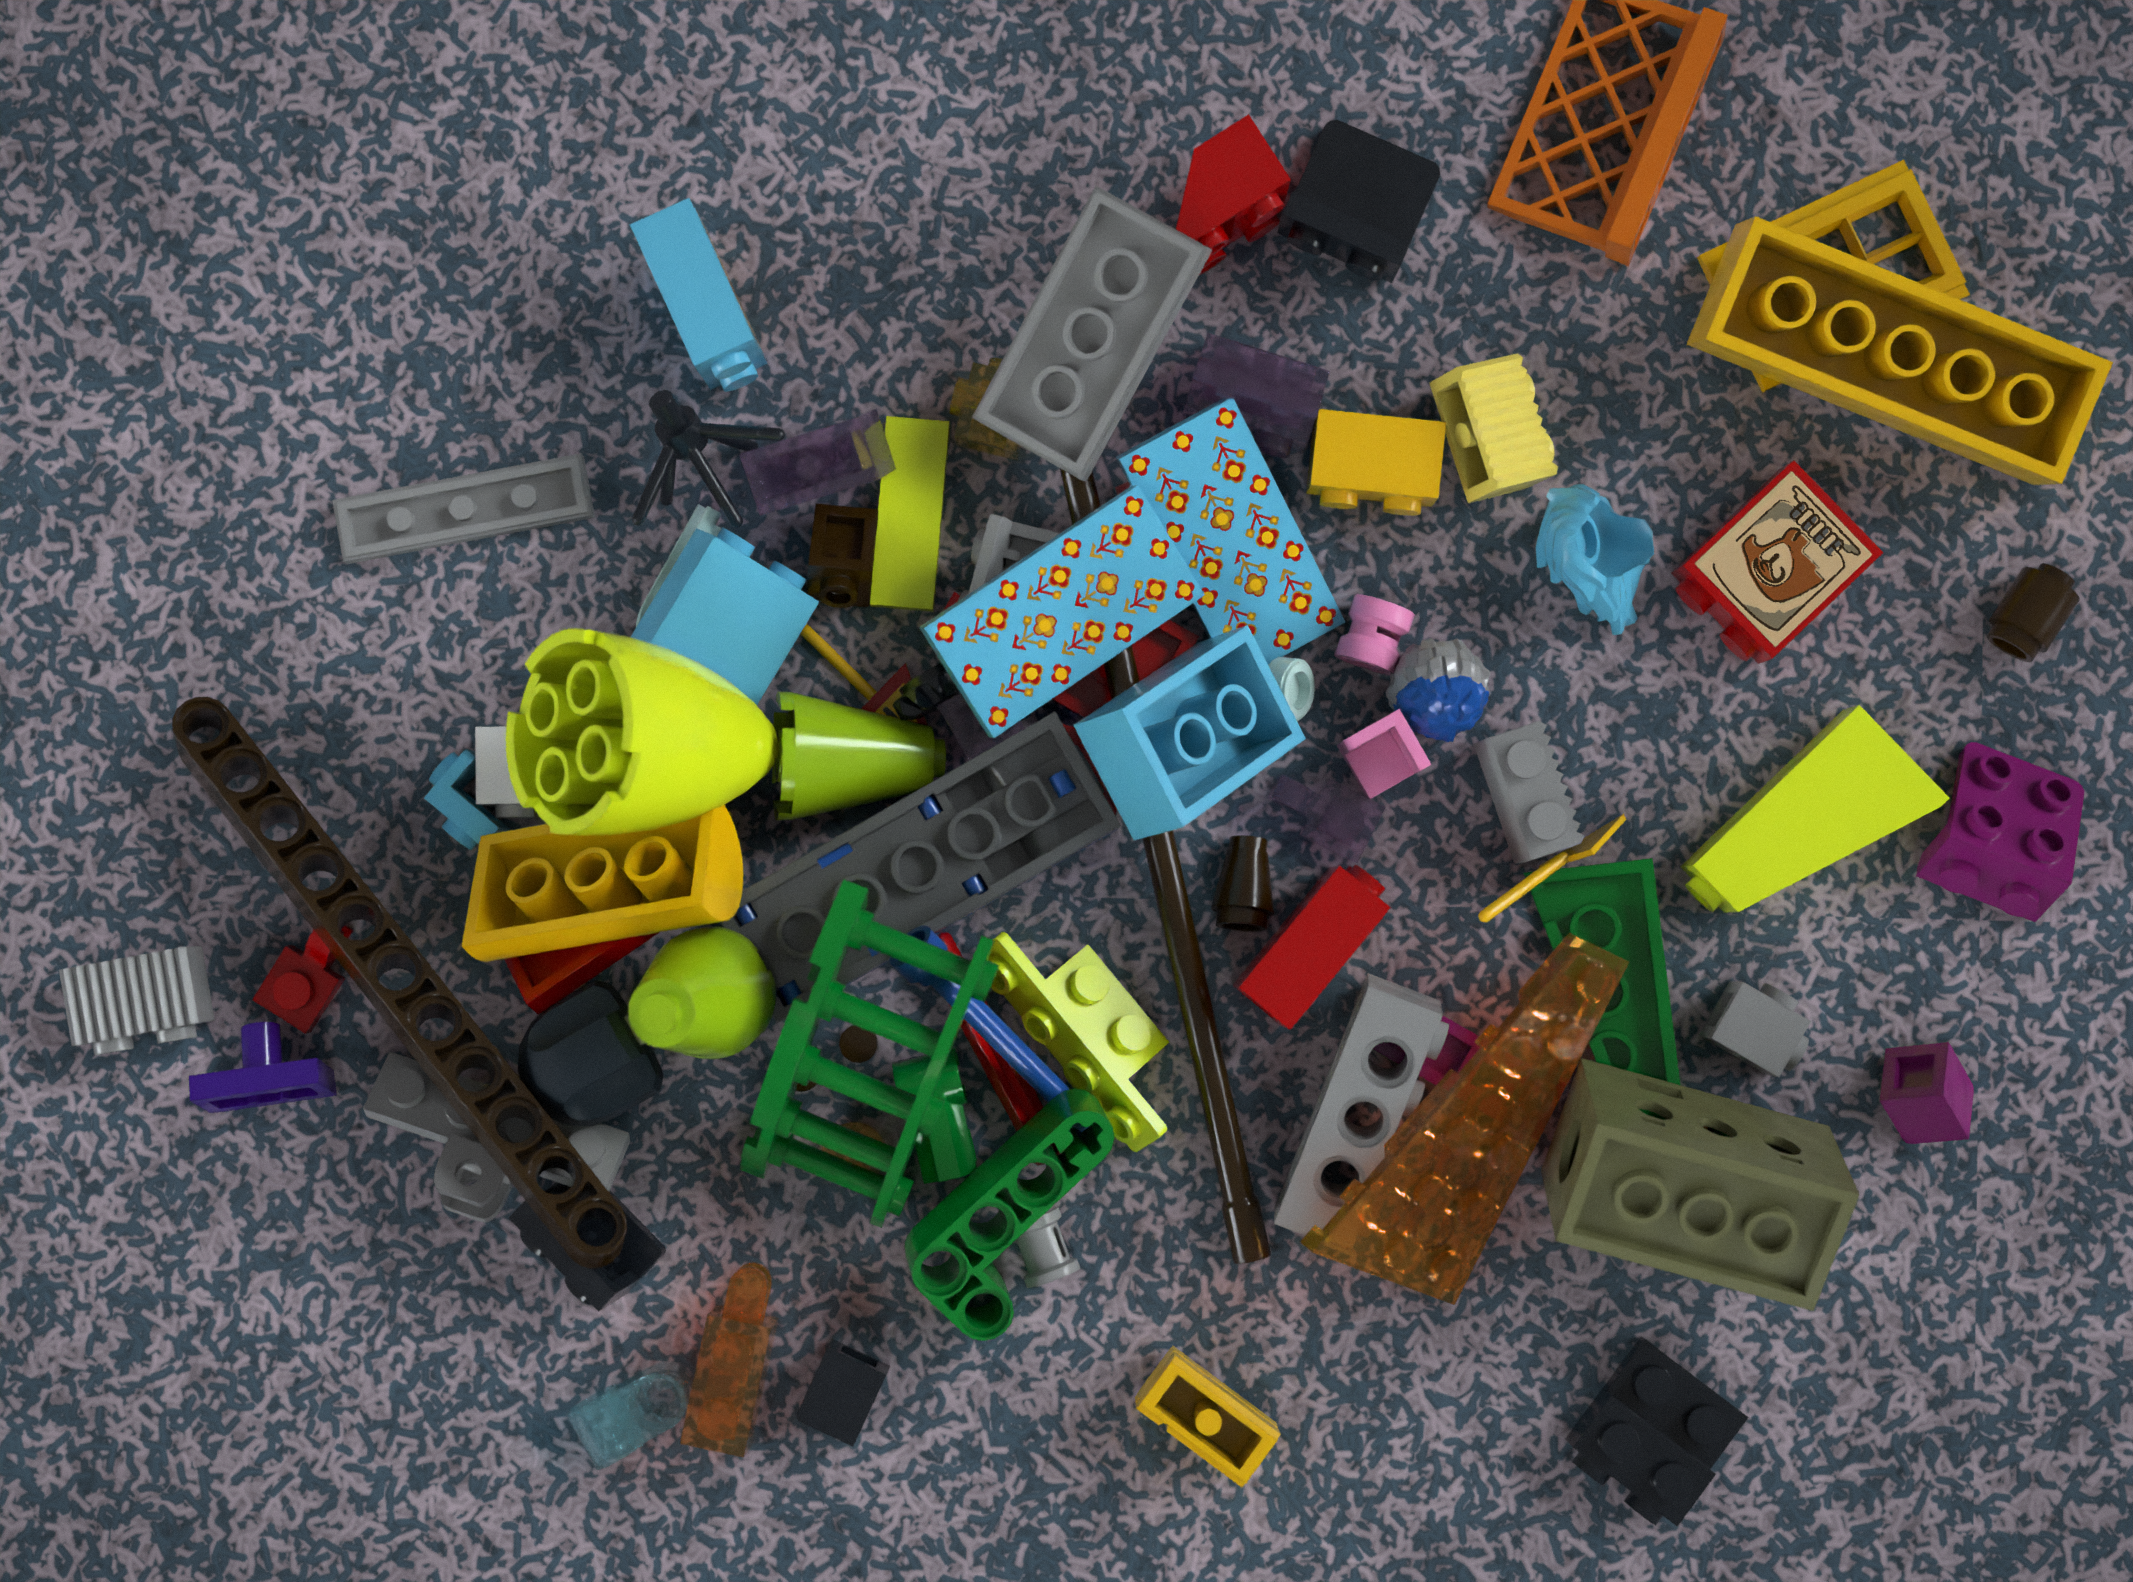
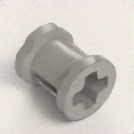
[1016,1207,1080,1288]

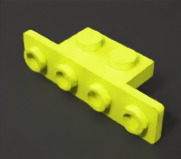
[988,932,1169,1152]

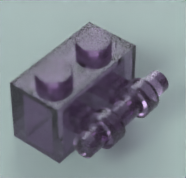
[1183,333,1330,458]

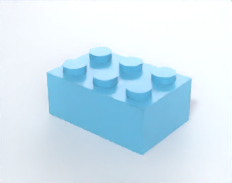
[1073,625,1306,840]

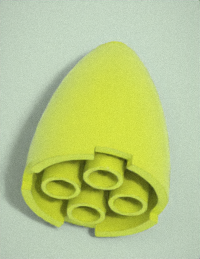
[506,628,779,835]

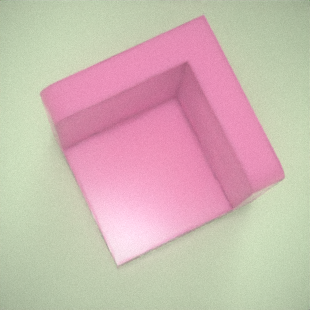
[1337,709,1431,800]

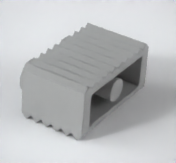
[1474,721,1585,864]
[59,946,215,1056]

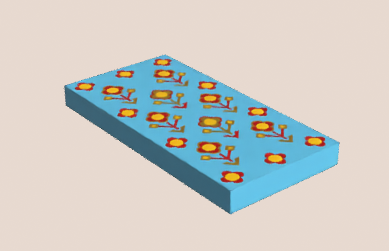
[1116,395,1345,664]
[919,485,1205,738]

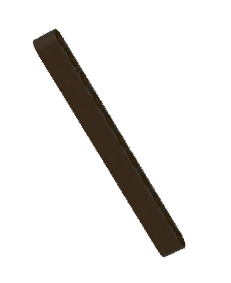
[172,697,627,1268]

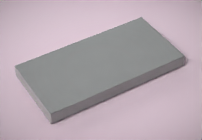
[972,186,1212,481]

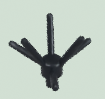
[632,390,785,527]

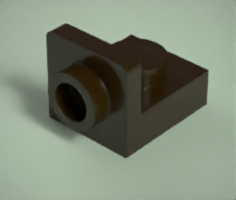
[807,503,878,608]

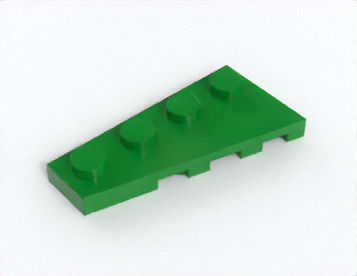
[1524,858,1680,1085]

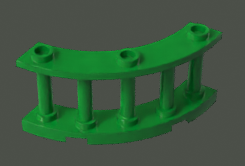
[740,879,999,1228]

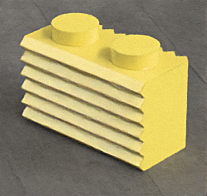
[1429,353,1558,504]

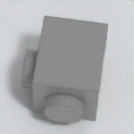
[1698,981,1811,1077]

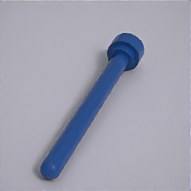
[889,926,1088,1132]

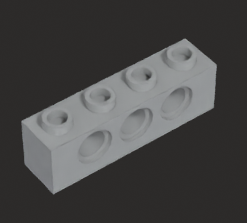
[1274,973,1449,1252]

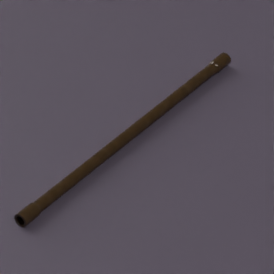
[1060,469,1271,1264]

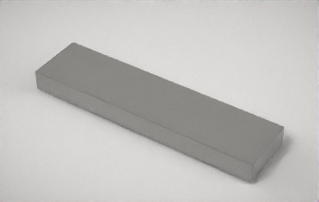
[332,453,595,564]

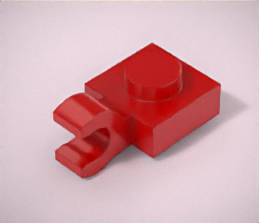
[252,925,354,1034]

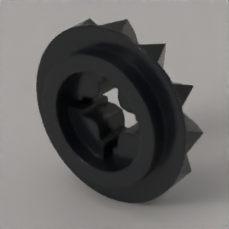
[893,663,962,721]

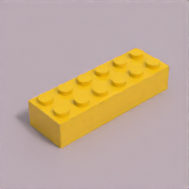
[1686,216,2113,485]

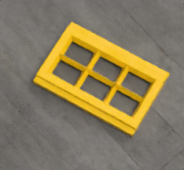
[1697,159,1970,393]

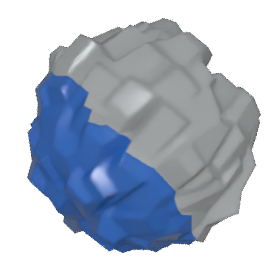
[1386,638,1491,742]

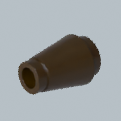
[1211,835,1274,932]

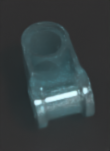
[566,1361,696,1470]

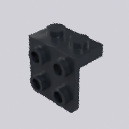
[1277,120,1440,283]

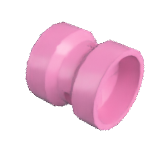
[1334,594,1415,675]

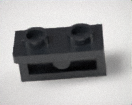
[509,1182,666,1311]

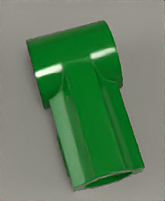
[892,1048,978,1184]

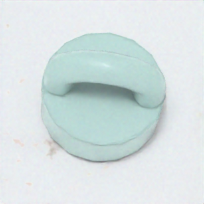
[1268,657,1315,721]

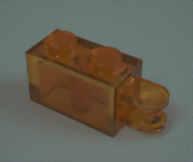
[680,1262,779,1458]

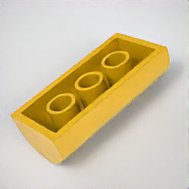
[461,805,743,962]

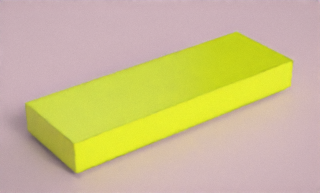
[870,416,950,612]

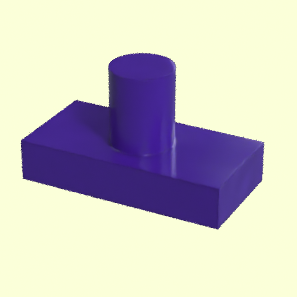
[189,1022,337,1113]

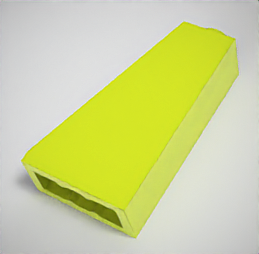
[1680,705,1950,913]

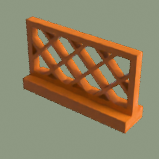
[1487,0,1728,267]

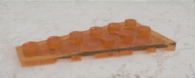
[1300,933,1629,1305]

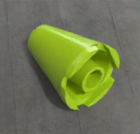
[772,692,946,820]
[628,926,776,1059]

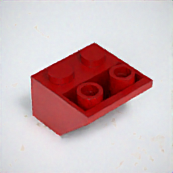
[1176,114,1291,275]

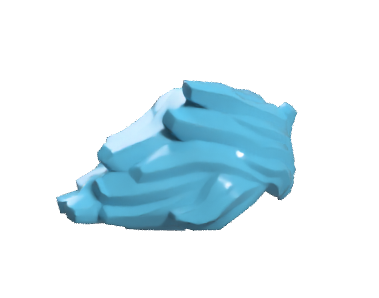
[1536,484,1654,635]

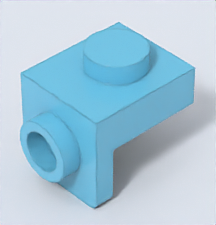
[424,749,511,850]

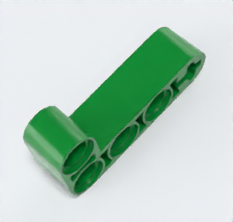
[904,1088,1114,1341]

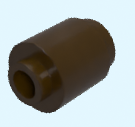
[1986,563,2080,662]

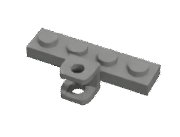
[363,1052,630,1223]

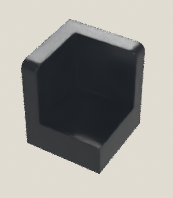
[796,1339,890,1446]

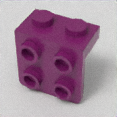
[1916,742,2084,922]

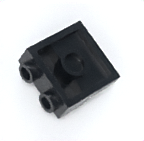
[1565,1336,1749,1527]

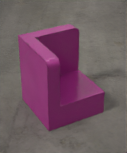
[1879,1042,1974,1144]

